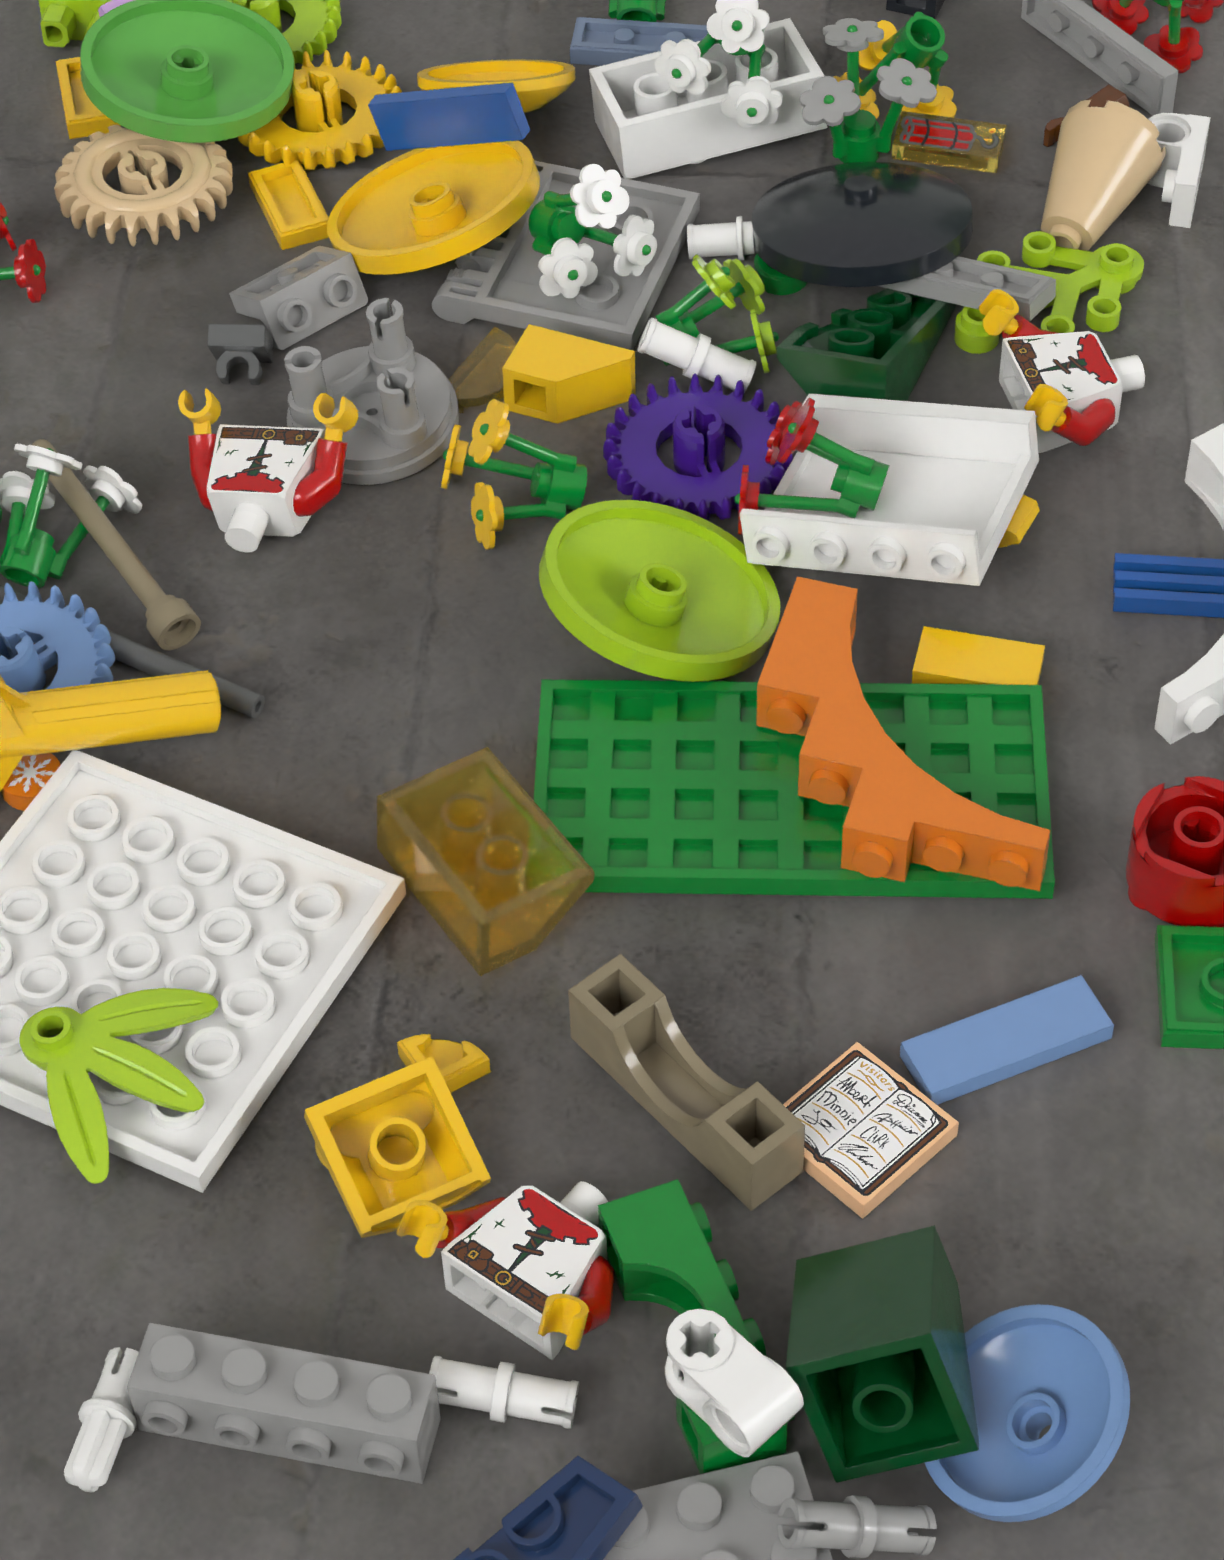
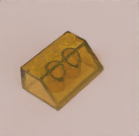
[377,747,594,976]

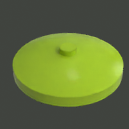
[539,500,780,682]

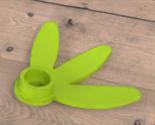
[19,988,218,1184]

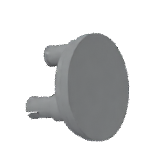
[284,298,459,485]

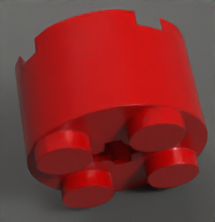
[1126,776,1224,927]

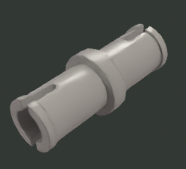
[778,1495,937,1558]

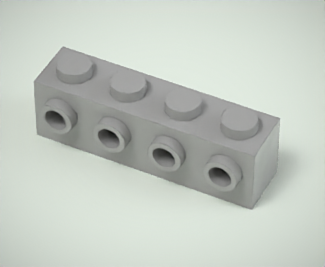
[127,1323,441,1484]

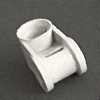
[665,1309,804,1457]

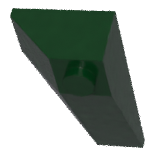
[777,288,957,401]

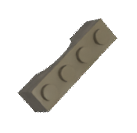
[568,953,805,1211]

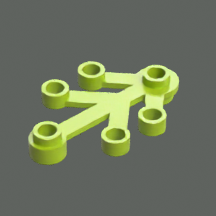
[954,231,1144,354]

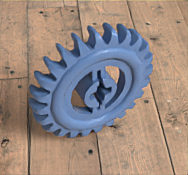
[0,581,115,693]

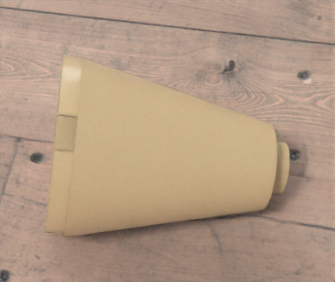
[1041,100,1166,251]

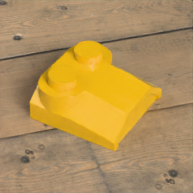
[304,1056,491,1238]

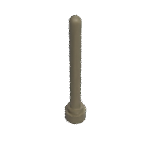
[32,439,201,651]

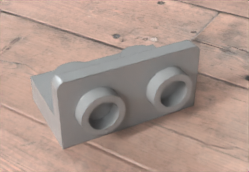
[229,245,368,350]

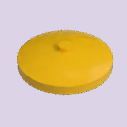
[327,140,540,275]

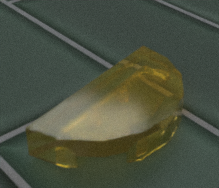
[449,326,516,413]

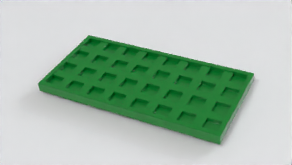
[529,679,1055,899]

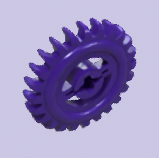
[603,373,793,521]

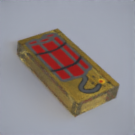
[892,111,1007,173]

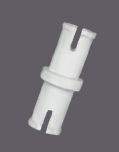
[637,317,756,393]
[429,1356,579,1429]

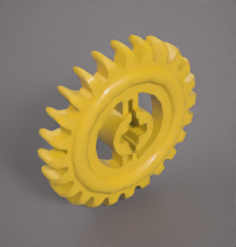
[238,49,402,170]

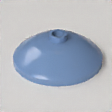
[925,1304,1130,1522]

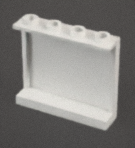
[740,394,1039,586]

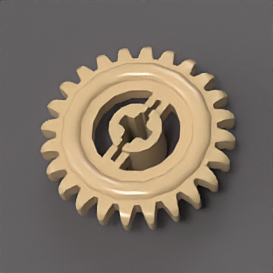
[54,124,233,247]

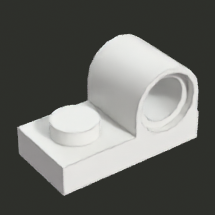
[1148,113,1211,228]

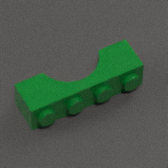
[598,1179,795,1474]

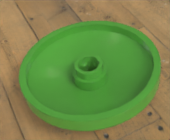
[80,0,294,143]

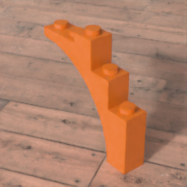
[756,576,1051,891]

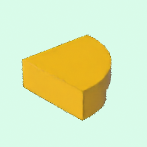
[397,1034,491,1093]

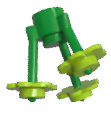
[655,254,779,373]

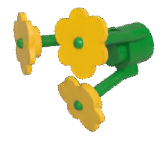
[833,12,957,121]
[441,399,587,550]

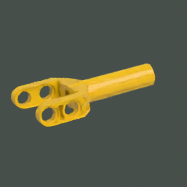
[0,670,221,792]

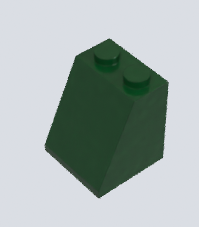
[786,1225,979,1483]

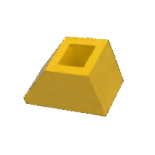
[502,324,636,424]

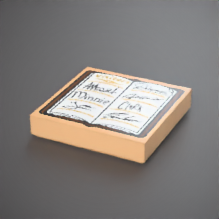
[783,1042,959,1219]

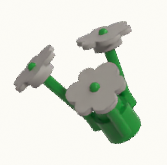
[800,18,937,163]

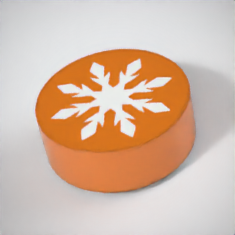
[1,753,61,811]

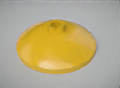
[417,59,576,113]

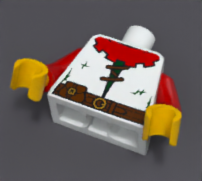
[979,289,1145,453]
[178,388,358,553]
[396,1181,614,1360]

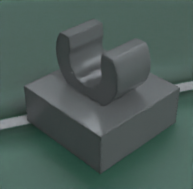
[207,324,274,385]

